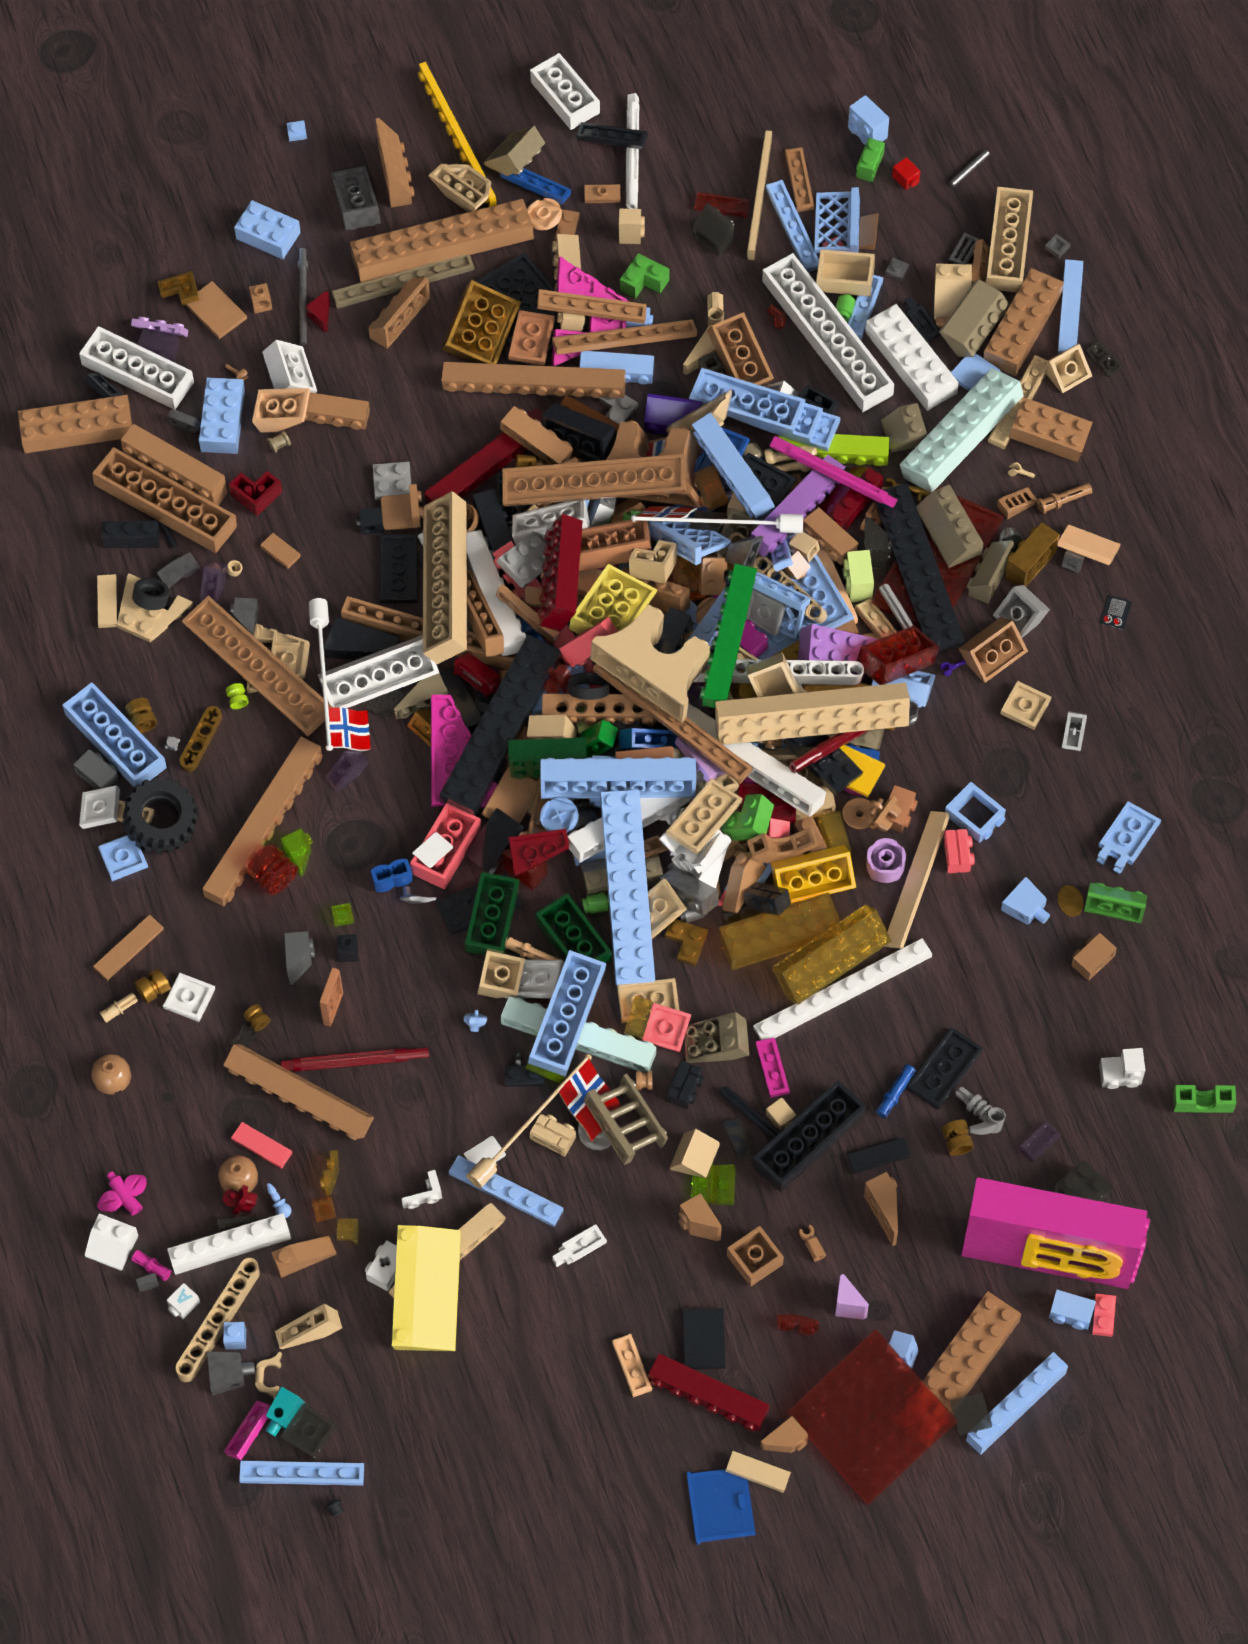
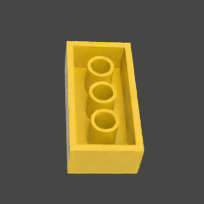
[770,845,856,903]

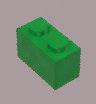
[580,719,618,758]

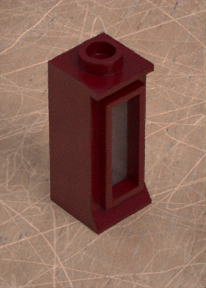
[453,652,500,698]

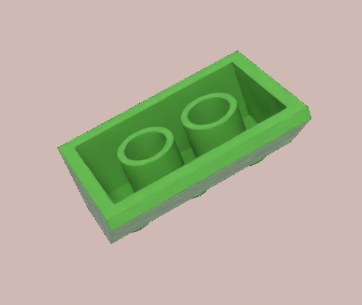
[1084,883,1147,924]

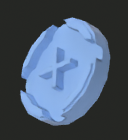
[540,797,579,833]

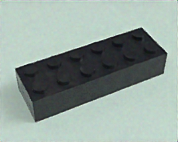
[753,1080,866,1193]

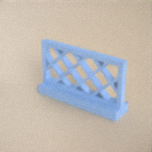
[815,187,860,253]
[648,516,731,565]
[753,572,811,640]

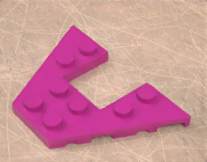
[552,257,628,366]

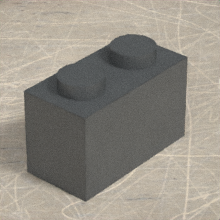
[73,749,119,790]

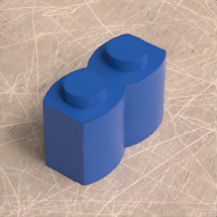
[371,859,413,893]

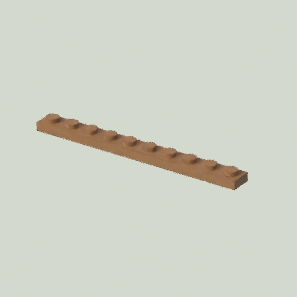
[593,664,753,784]

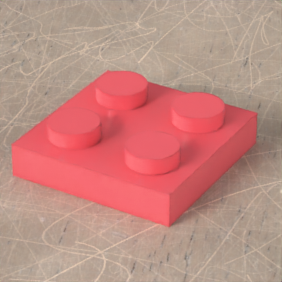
[642,1003,691,1053]

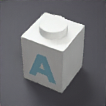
[167,1283,200,1319]

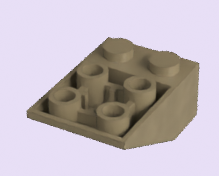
[684,1012,749,1063]

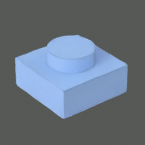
[287,121,307,142]

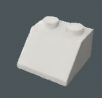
[85,1214,138,1271]

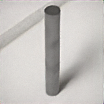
[949,149,990,187]

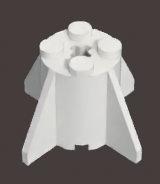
[659,830,731,888]

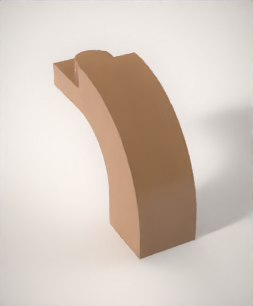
[747,827,818,863]

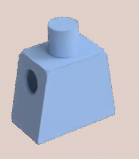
[1001,877,1050,924]

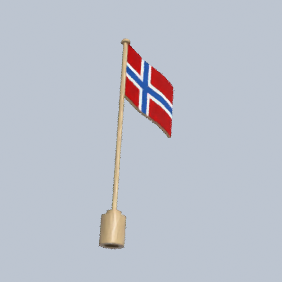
[466,1054,621,1188]

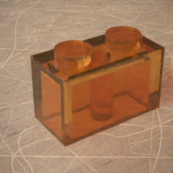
[693,464,730,511]

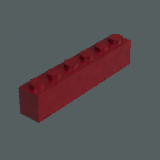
[648,1353,770,1432]

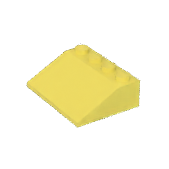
[569,564,657,634]

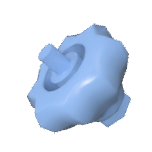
[464,1010,488,1032]

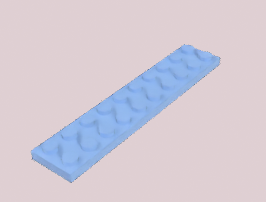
[600,790,655,985]

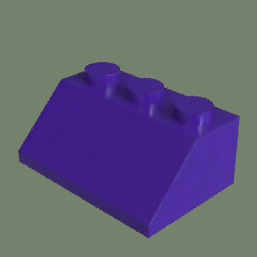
[644,394,703,435]

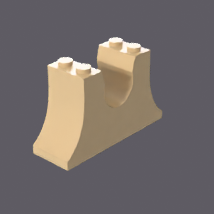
[590,605,710,723]

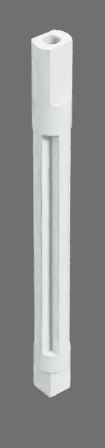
[626,93,639,209]

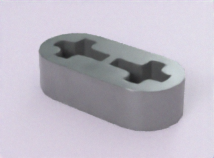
[166,410,201,433]

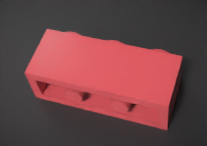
[559,617,619,667]

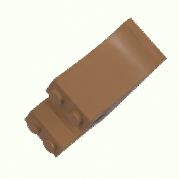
[606,420,703,508]

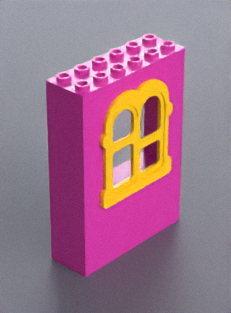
[962,1177,1150,1289]

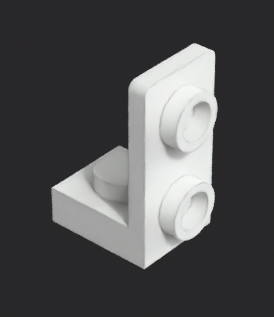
[402,1170,442,1209]

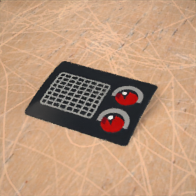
[1100,595,1132,630]

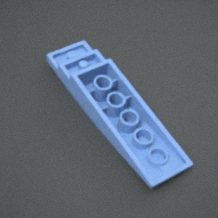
[689,368,840,451]

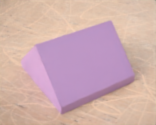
[835,1274,869,1320]

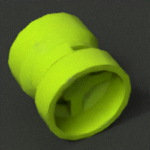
[226,683,249,709]

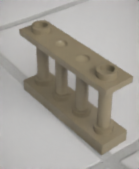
[583,1074,668,1165]

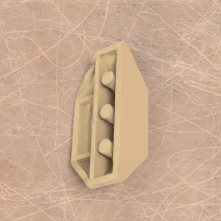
[429,164,491,212]
[666,389,732,437]

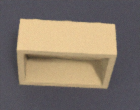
[816,249,875,296]
[747,652,801,697]

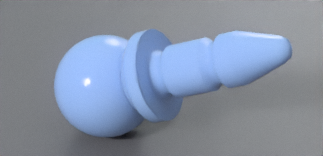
[267,1183,291,1218]

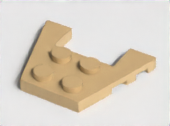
[117,573,193,643]
[246,624,310,693]

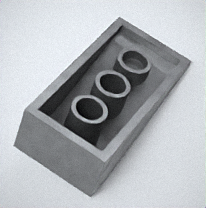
[331,166,381,231]

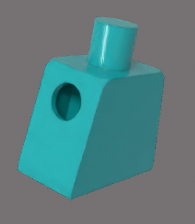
[265,1387,305,1437]

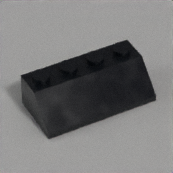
[542,403,616,462]

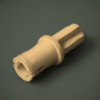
[99,993,138,1023]

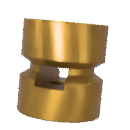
[125,698,157,733]
[134,968,171,1004]
[942,1120,974,1156]

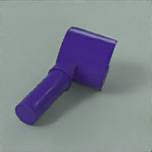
[940,660,966,676]

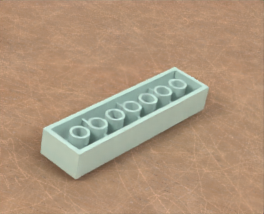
[900,368,1024,492]

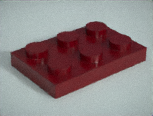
[738,783,796,823]

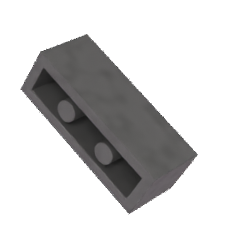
[659,866,719,916]

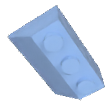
[872,661,935,707]

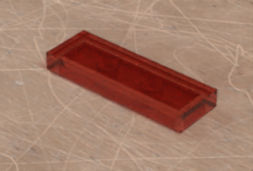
[694,192,750,218]

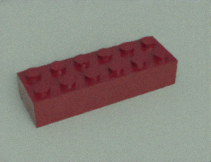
[538,514,583,632]

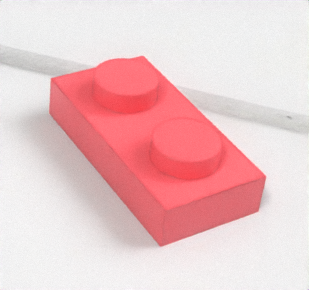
[1092,1294,1116,1337]

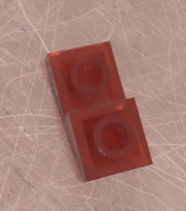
[776,1314,819,1335]

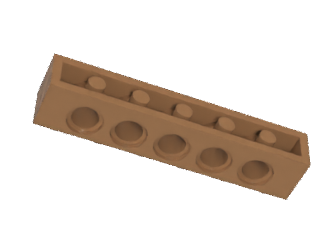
[542,694,658,724]

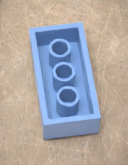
[199,378,245,454]

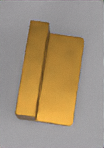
[407,708,431,747]

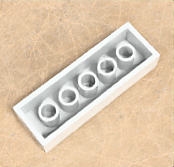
[865,304,959,411]
[79,326,194,410]
[318,635,439,708]

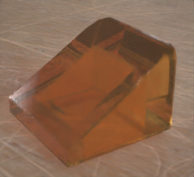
[312,1196,336,1222]

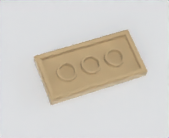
[666,778,743,855]

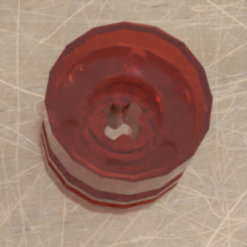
[246,844,298,896]

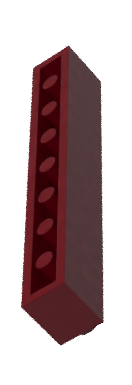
[424,408,543,504]

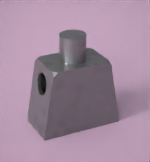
[207,1352,255,1395]

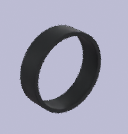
[568,673,610,700]

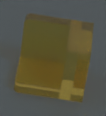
[337,1219,359,1245]

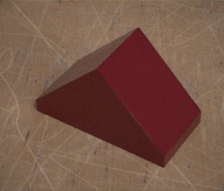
[306,291,330,332]

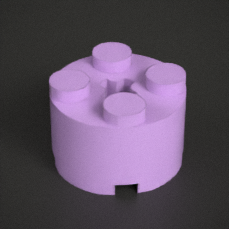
[866,838,906,883]

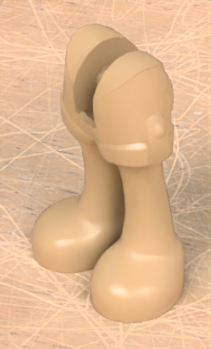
[765,445,817,472]

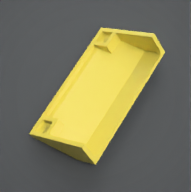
[392,1225,461,1351]

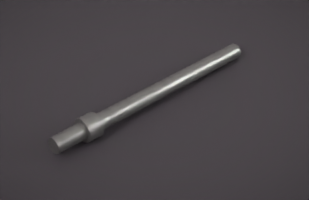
[297,248,308,345]

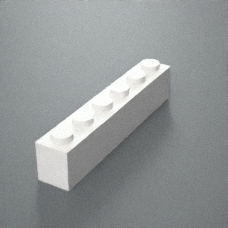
[168,1213,291,1275]

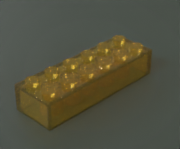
[719,892,842,970]
[772,904,892,1005]

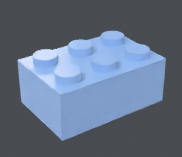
[234,200,300,259]

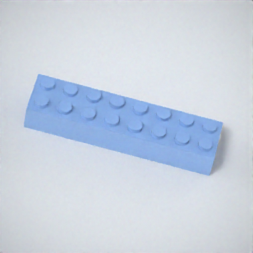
[541,757,696,799]

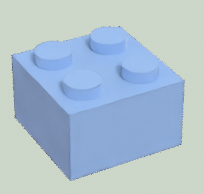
[848,95,889,145]

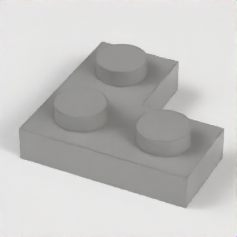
[598,395,639,424]

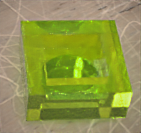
[331,903,354,927]

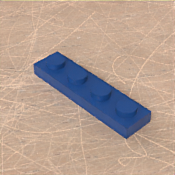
[500,168,571,205]

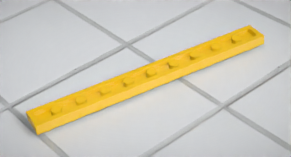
[418,62,496,207]

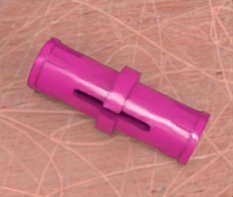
[131,1250,172,1281]

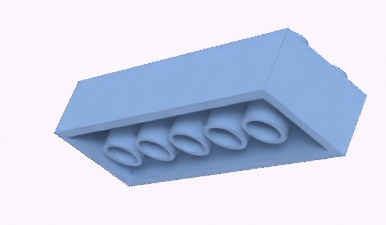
[692,412,775,521]
[63,682,167,787]
[528,950,606,1076]

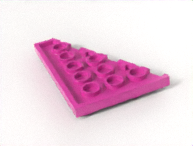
[431,695,497,808]

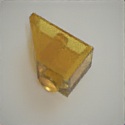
[624,996,653,1039]

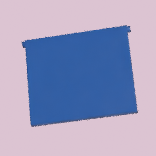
[687,1469,756,1545]

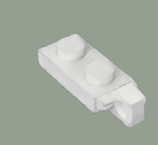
[552,1225,607,1267]

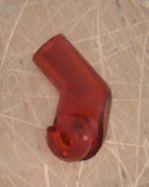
[767,305,786,329]

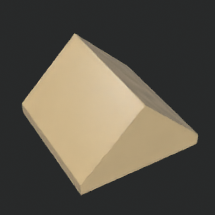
[1046,344,1092,393]
[670,1129,720,1178]

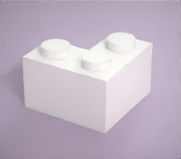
[1099,1048,1145,1089]

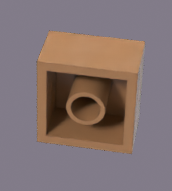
[727,1226,784,1287]

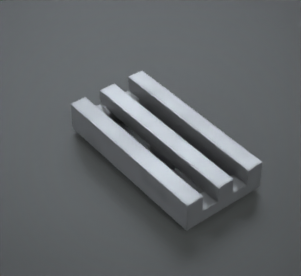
[948,232,980,265]

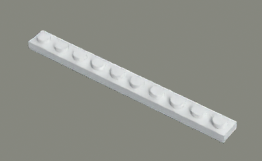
[753,938,932,1040]

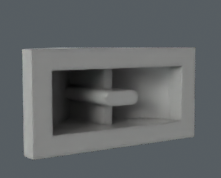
[1062,711,1087,751]

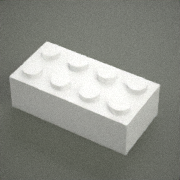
[530,53,600,130]

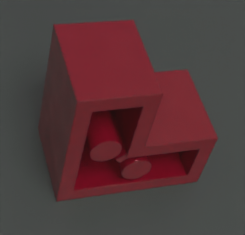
[228,471,282,516]

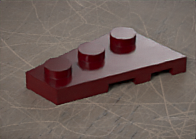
[509,829,569,876]

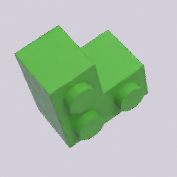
[620,253,669,299]
[721,794,774,841]

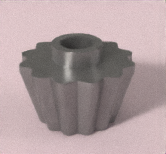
[999,527,1024,552]

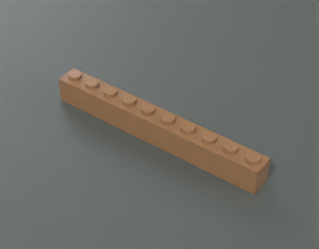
[441,362,626,399]
[341,596,517,670]
[202,737,323,907]

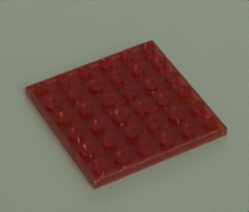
[787,1329,958,1505]

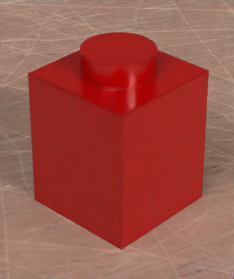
[892,157,921,190]

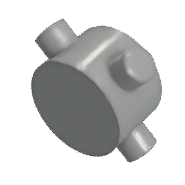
[164,736,180,751]

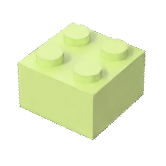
[843,550,874,602]

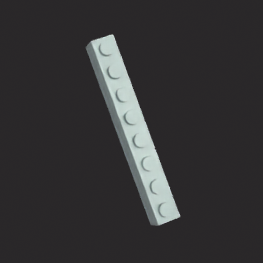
[501,996,656,1073]

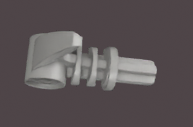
[955,1087,1006,1135]

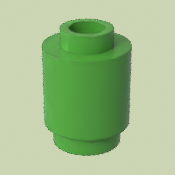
[835,294,856,322]
[582,892,609,915]

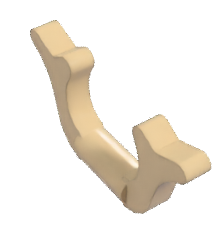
[255,1352,282,1399]

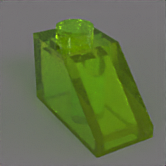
[281,828,313,876]

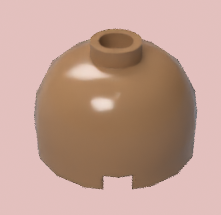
[91,1054,131,1095]
[218,1155,258,1192]

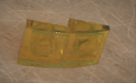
[320,1150,339,1196]

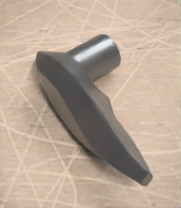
[399,886,436,904]

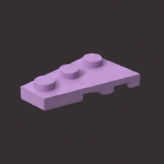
[131,316,189,337]
[675,737,725,782]

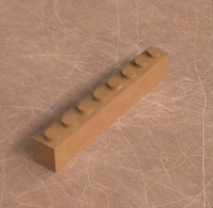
[223,1044,374,1140]

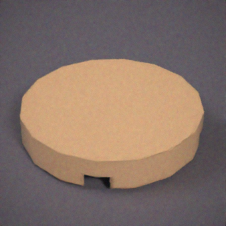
[527,198,562,230]

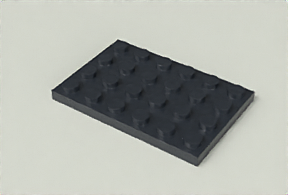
[465,252,586,365]

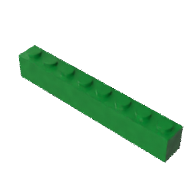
[700,564,757,708]

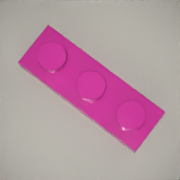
[755,1037,789,1098]
[224,1400,270,1460]

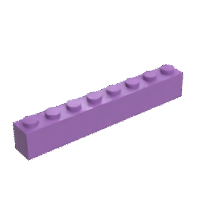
[749,455,846,557]

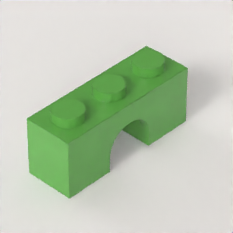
[1173,1085,1236,1113]

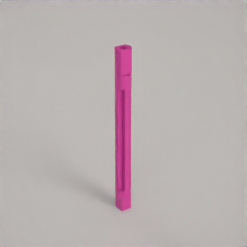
[770,436,898,508]

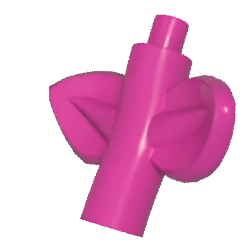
[97,1171,147,1216]

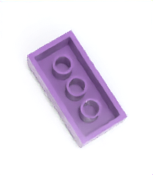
[798,624,877,679]

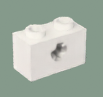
[365,1240,397,1291]

